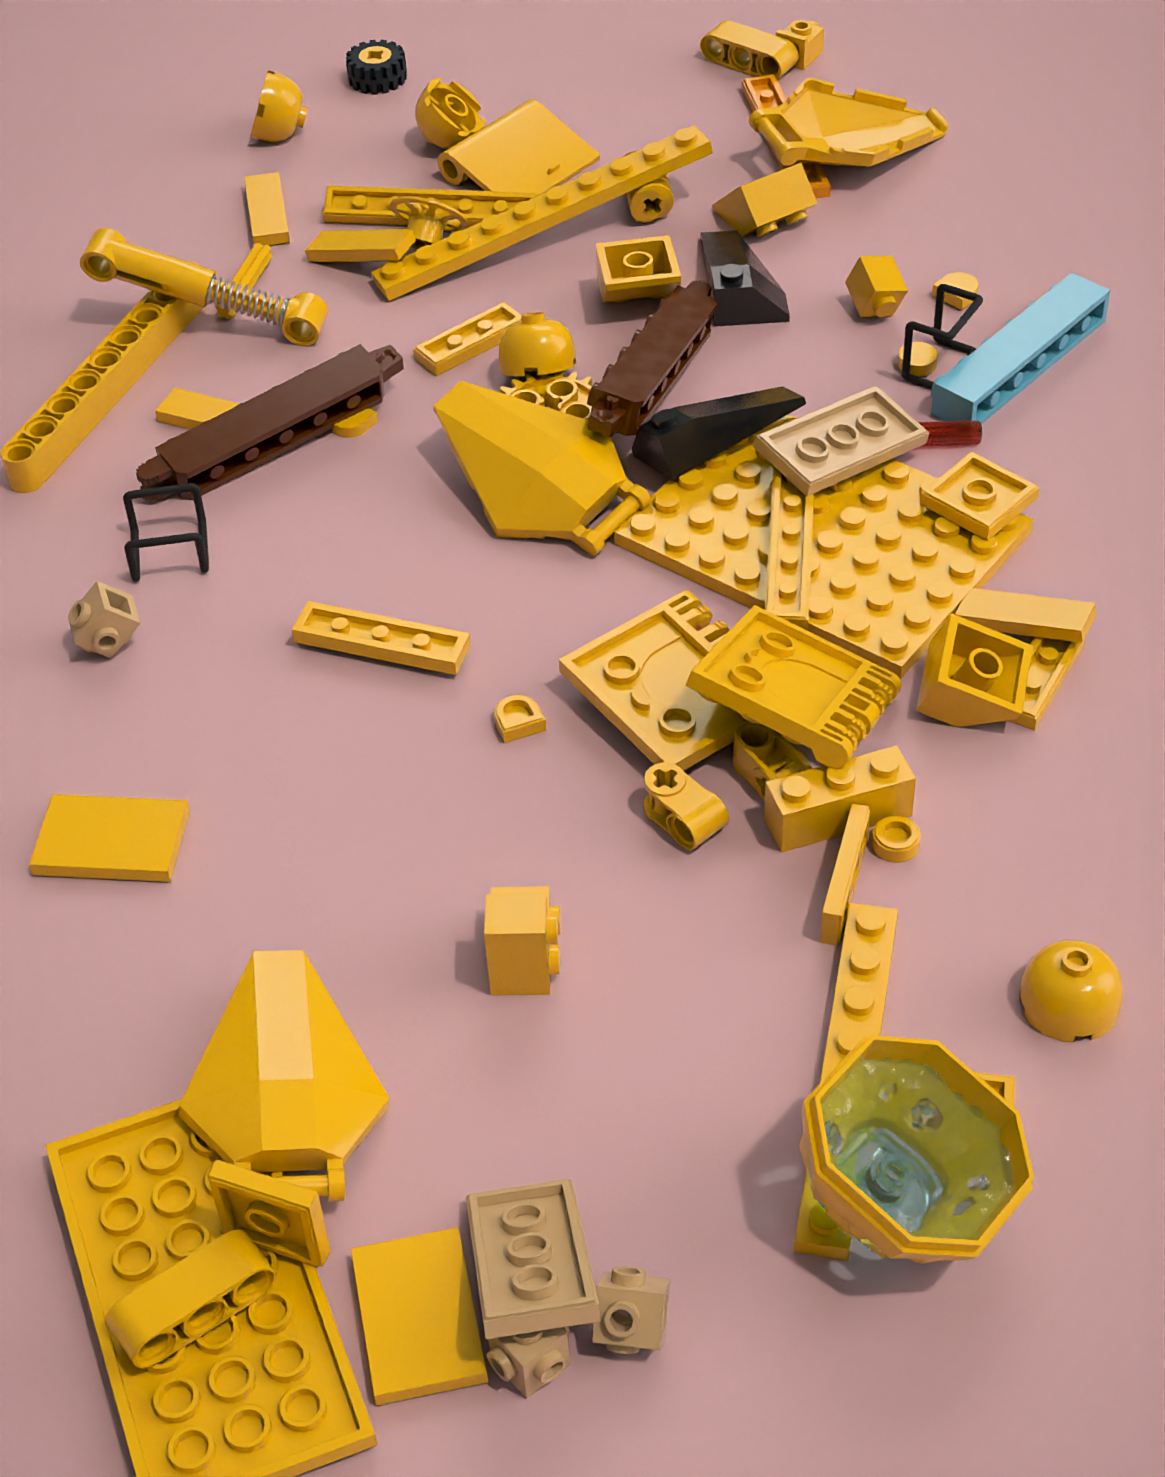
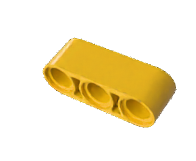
[700,20,799,80]
[106,1229,276,1369]

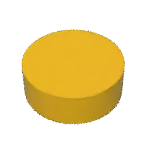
[898,342,938,377]
[872,816,921,863]

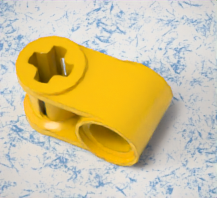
[733,720,812,801]
[643,762,729,851]

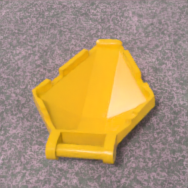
[748,77,948,167]
[433,381,652,556]
[179,950,390,1202]

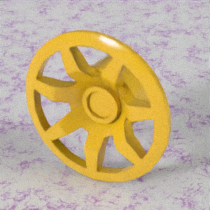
[390,196,468,250]

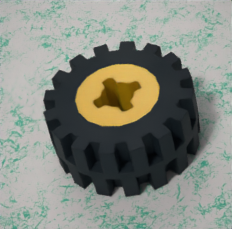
[346,39,407,94]

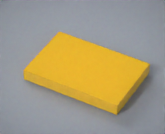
[29,794,190,882]
[351,1227,488,1406]

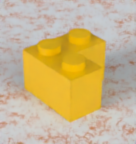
[484,886,561,996]

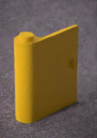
[438,99,601,195]

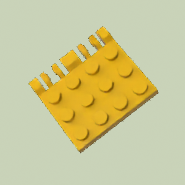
[559,590,745,771]
[685,605,902,769]

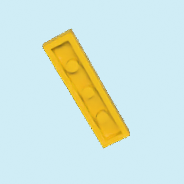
[292,601,471,675]

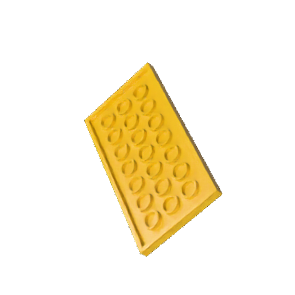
[45,1099,377,1477]

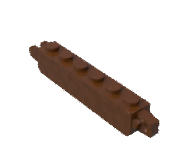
[587,280,718,437]
[136,344,404,503]

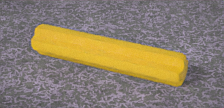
[215,242,272,320]

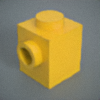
[845,256,908,317]

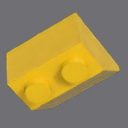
[712,163,818,237]
[595,235,682,303]
[916,613,1033,727]

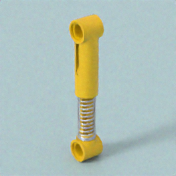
[80,228,328,346]

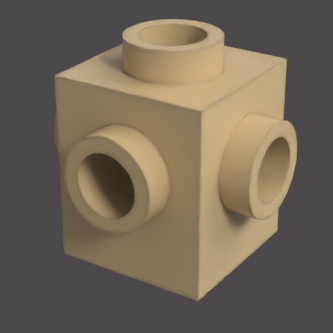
[68,581,141,658]
[592,1266,670,1354]
[487,1326,570,1399]

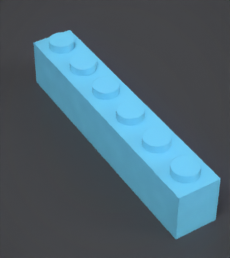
[931,273,1110,434]

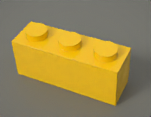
[764,745,916,853]

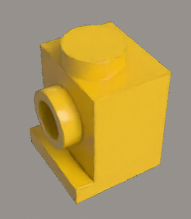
[775,20,824,70]

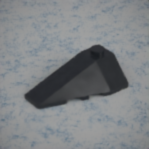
[631,386,806,480]

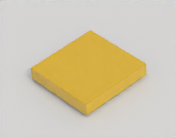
[920,451,1039,541]
[207,1159,331,1267]

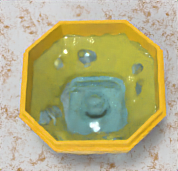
[799,1035,1035,1264]

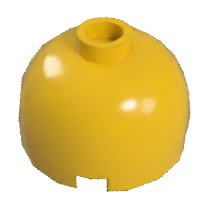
[250,70,308,142]
[415,78,486,149]
[499,312,577,376]
[1019,939,1123,1042]

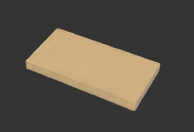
[753,385,929,496]
[466,1179,601,1339]

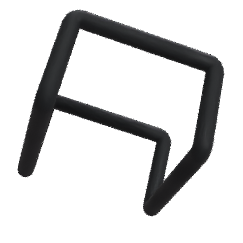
[902,284,983,389]
[123,483,209,582]

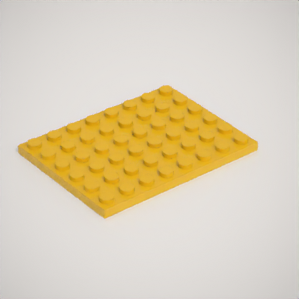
[614,415,1034,679]

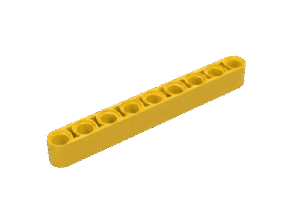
[1,261,204,493]

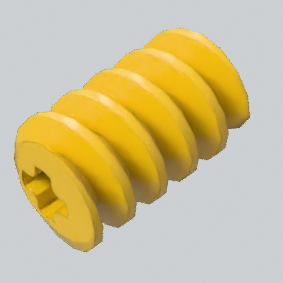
[624,151,674,223]

